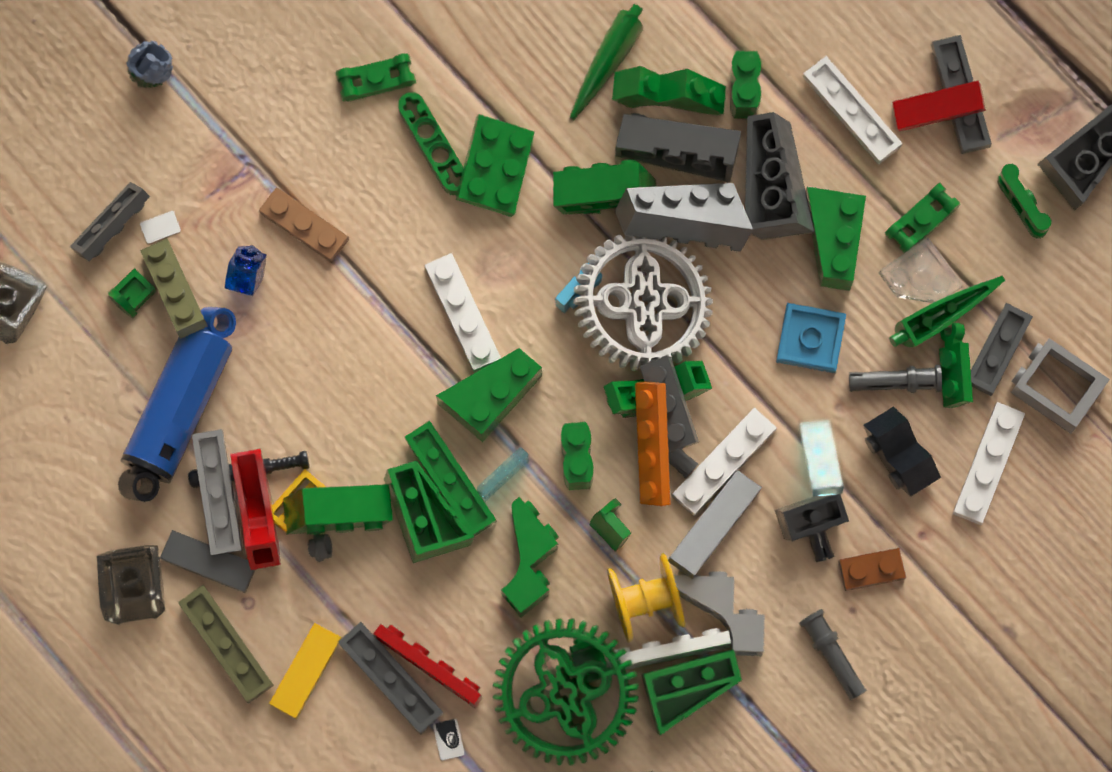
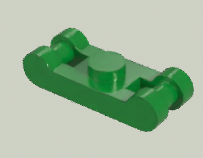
[335,53,416,102]
[998,164,1052,239]
[885,183,961,255]

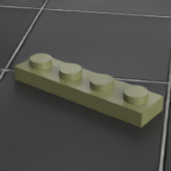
[140,238,208,339]
[178,585,274,704]

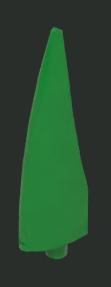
[569,4,643,120]
[889,276,1005,347]

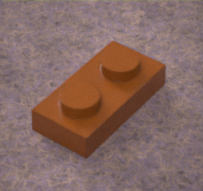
[839,548,906,591]

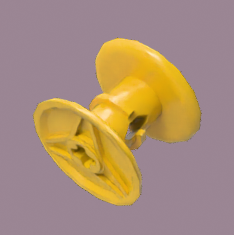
[607,553,685,643]

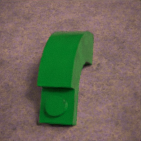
[603,361,713,418]

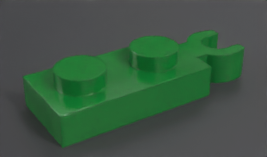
[939,323,973,408]

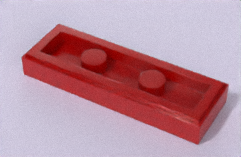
[892,80,986,132]

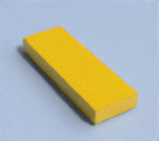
[269,622,342,720]

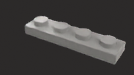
[192,429,243,556]

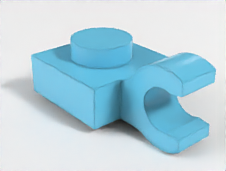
[555,263,603,313]

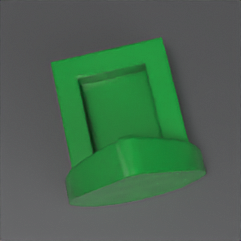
[108,268,157,318]
[590,498,632,552]

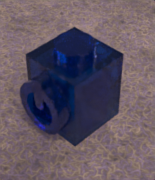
[224,245,267,296]

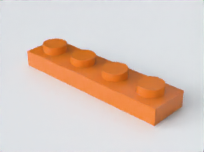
[635,382,671,506]

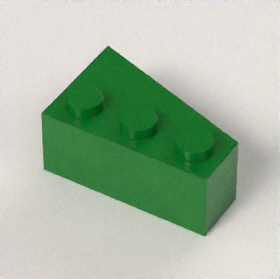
[436,348,542,442]
[384,461,475,563]
[641,650,742,735]

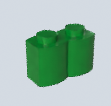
[730,51,761,119]
[561,422,594,490]

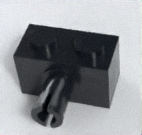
[775,491,849,562]

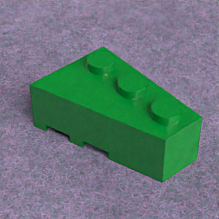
[553,160,656,214]
[806,186,866,291]
[283,484,393,535]

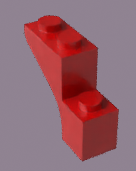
[230,449,281,570]

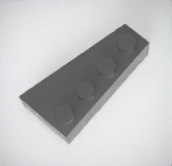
[1037,104,1112,210]
[745,112,815,240]
[615,113,741,183]
[615,183,753,252]

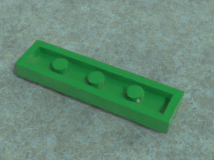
[404,421,497,537]

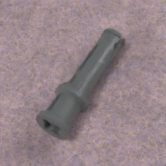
[849,365,942,393]
[799,609,867,701]

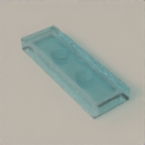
[799,420,844,496]

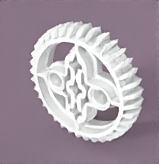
[573,234,713,371]

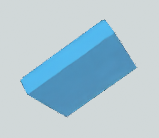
[776,303,846,373]

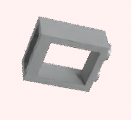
[1011,338,1110,434]

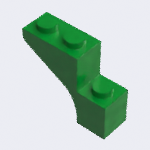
[612,66,726,115]
[501,497,559,618]

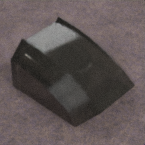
[0,262,48,344]
[97,545,166,625]

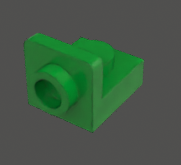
[569,639,607,683]

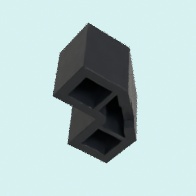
[863,406,941,497]

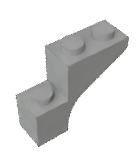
[673,571,764,656]

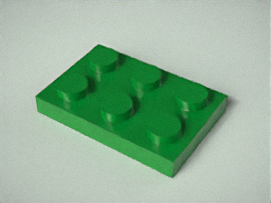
[456,114,535,217]

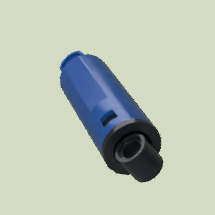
[118,307,236,502]

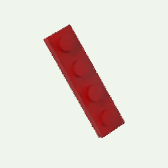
[373,624,482,708]

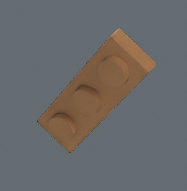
[259,187,349,263]

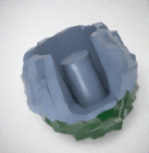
[126,41,173,88]

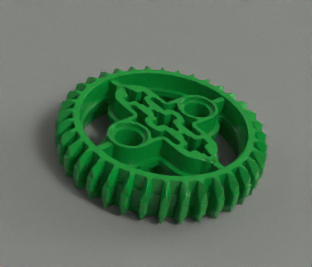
[493,618,639,766]

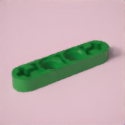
[398,92,464,195]

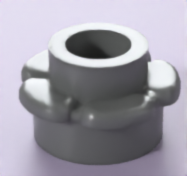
[308,534,332,562]

